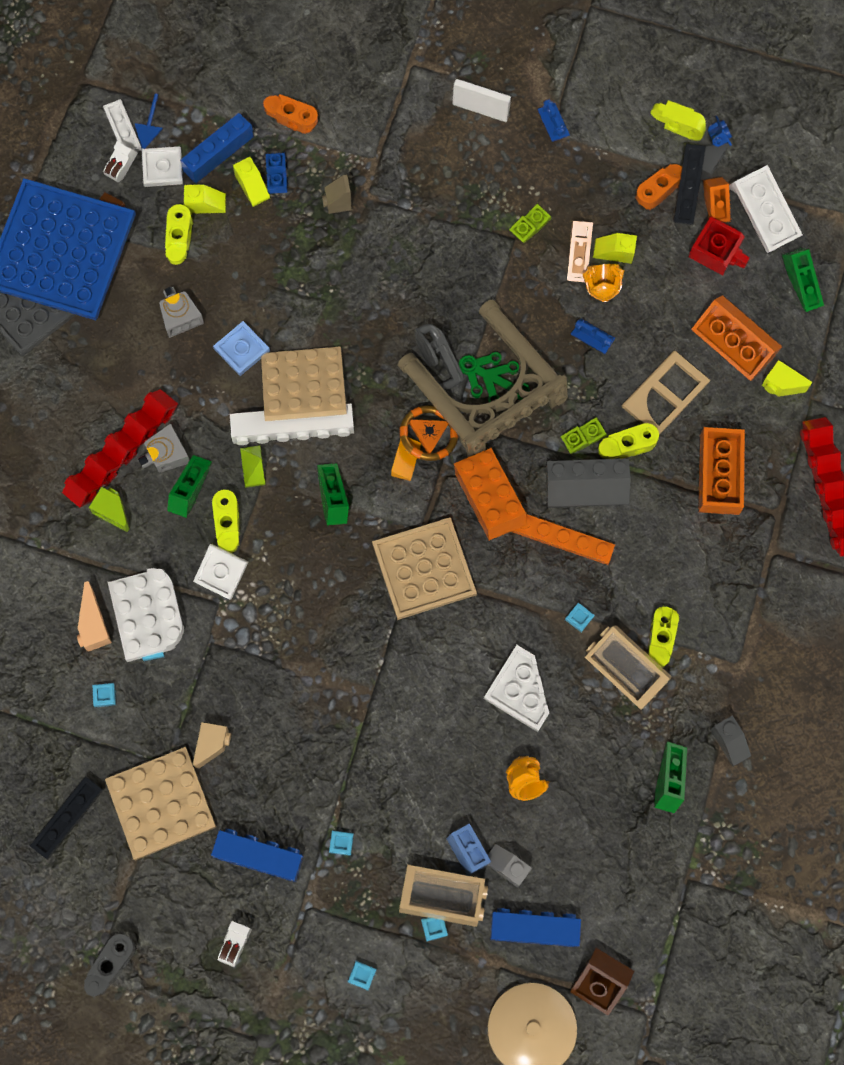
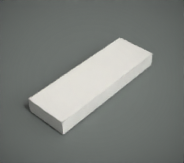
[103,99,142,152]

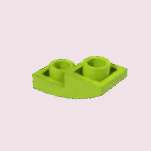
[509,204,552,243]
[560,417,608,454]

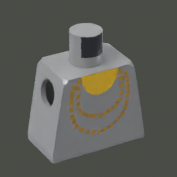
[159,287,204,338]
[138,424,189,472]

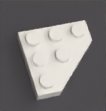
[484,645,549,732]

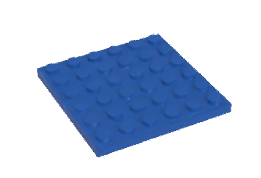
[0,178,136,321]

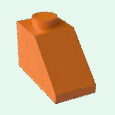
[703,177,731,222]

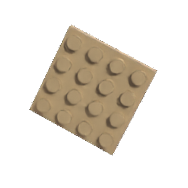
[261,347,347,421]
[372,517,477,620]
[105,747,216,860]

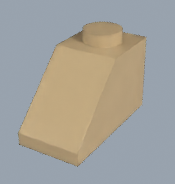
[193,722,231,768]

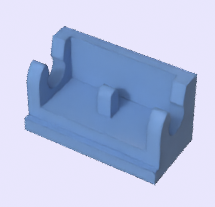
[446,824,491,876]

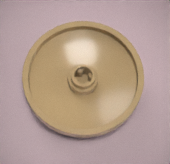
[488,983,577,1065]

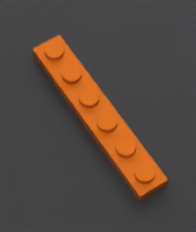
[511,514,615,565]

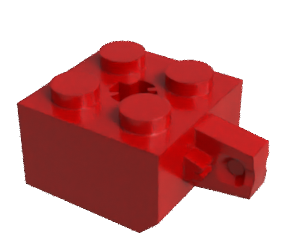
[689,216,750,276]

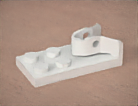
[729,165,802,253]

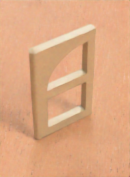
[621,351,710,435]

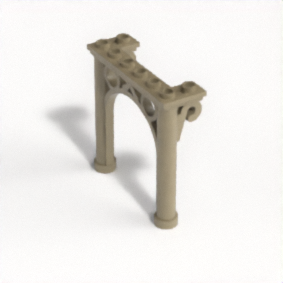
[398,300,568,458]

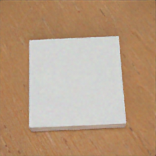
[142,146,183,187]
[193,544,248,600]

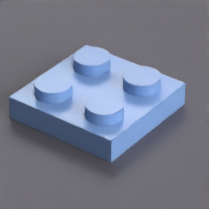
[213,321,270,376]

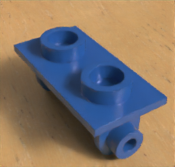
[537,100,570,142]
[708,116,732,147]
[571,319,615,354]

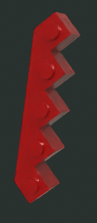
[62,389,178,508]
[800,417,844,557]

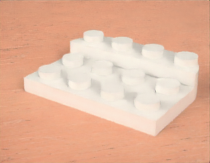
[108,568,184,662]

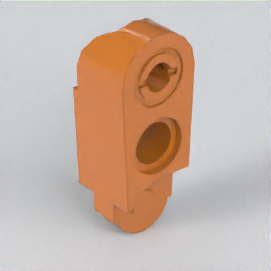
[263,94,318,134]
[635,164,683,210]

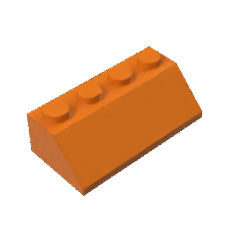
[691,295,782,381]

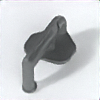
[414,324,464,391]

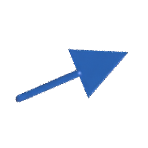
[135,93,163,149]

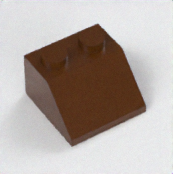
[570,948,634,1016]

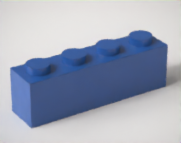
[180,113,254,184]
[211,828,304,882]
[490,908,581,947]

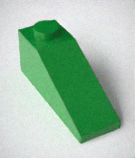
[782,248,824,312]
[167,455,212,518]
[317,463,349,525]
[654,742,687,813]

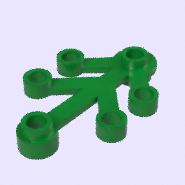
[459,352,530,403]

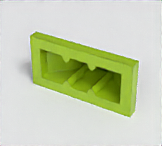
[240,446,266,488]

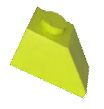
[233,157,270,207]
[184,185,226,213]
[593,233,637,264]
[762,360,812,397]

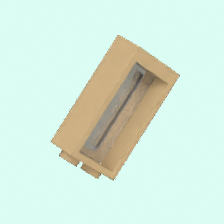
[585,625,672,710]
[399,865,488,927]

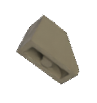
[322,175,352,214]

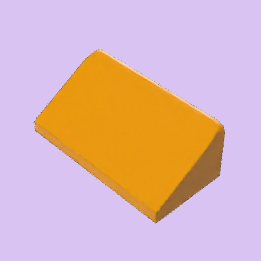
[391,437,421,481]

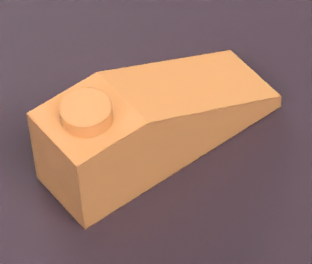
[567,220,593,282]
[77,581,112,652]

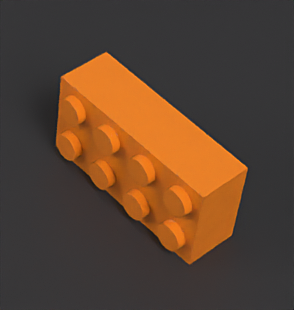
[698,427,745,515]
[454,448,527,541]

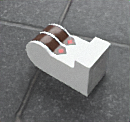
[104,141,138,182]
[218,921,252,967]

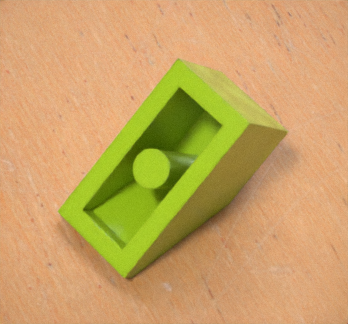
[89,487,129,532]

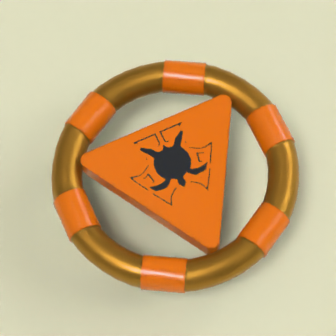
[400,406,458,461]

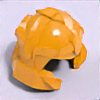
[582,264,625,302]
[506,756,550,801]

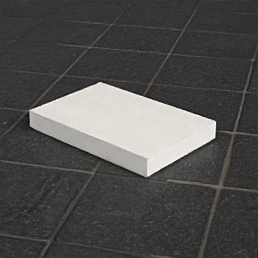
[453,79,511,122]

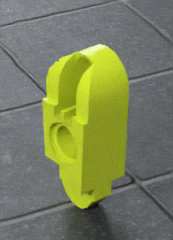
[651,100,706,141]
[165,204,193,265]
[598,423,659,459]
[212,490,240,553]
[648,607,679,668]

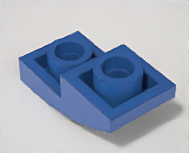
[266,153,287,194]

